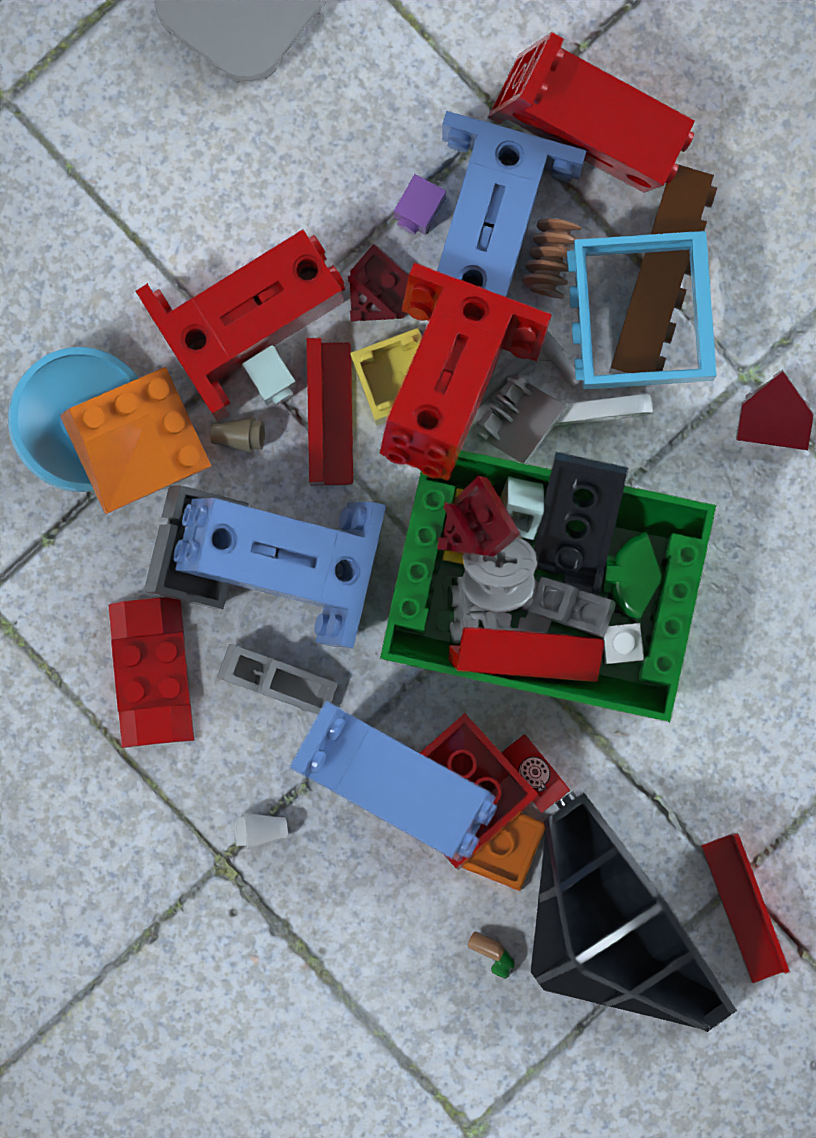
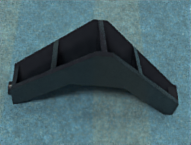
[530,791,737,1032]

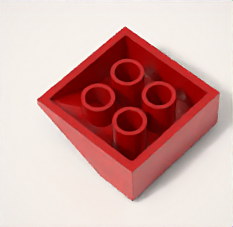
[419,713,540,870]

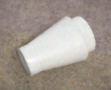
[234,813,288,849]

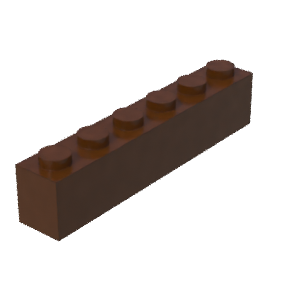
[609,164,718,374]

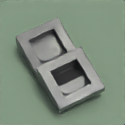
[529,577,616,638]

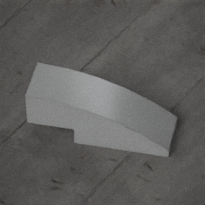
[217,644,338,715]

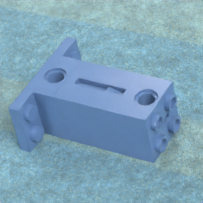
[437,111,586,297]
[174,498,386,648]
[289,701,497,862]

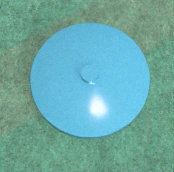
[8,347,138,492]

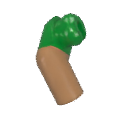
[468,931,515,979]

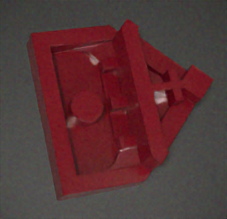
[348,244,409,322]
[736,369,814,450]
[437,476,521,557]

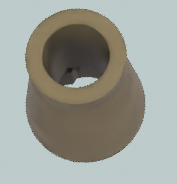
[210,417,265,453]

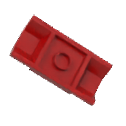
[108,597,195,748]

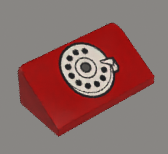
[501,734,571,813]

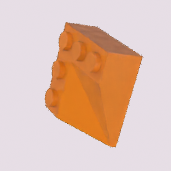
[60,367,211,515]

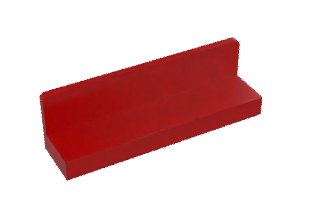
[307,338,354,486]
[448,627,604,682]
[700,833,790,983]

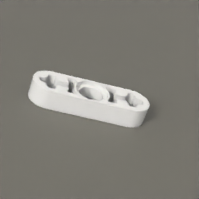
[553,394,653,427]

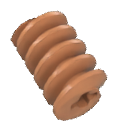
[522,218,582,299]

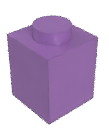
[394,174,446,235]

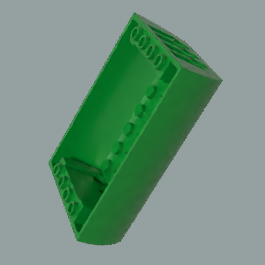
[380,450,716,723]

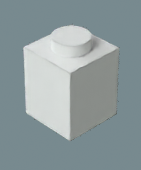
[602,623,644,664]

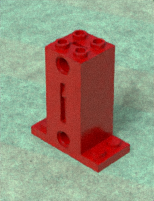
[487,32,695,193]
[135,229,346,423]
[379,263,552,480]

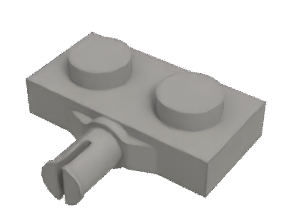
[447,577,486,646]

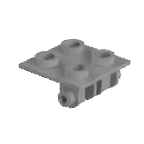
[475,373,567,464]

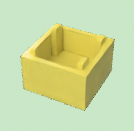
[350,328,422,426]

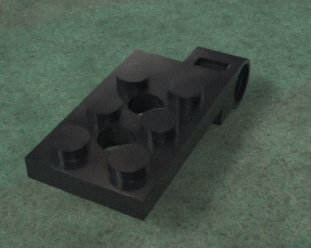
[533,452,629,596]

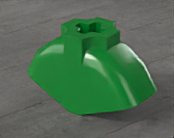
[603,531,661,623]

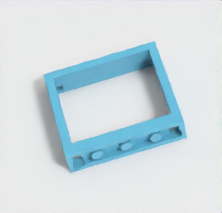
[567,231,717,390]

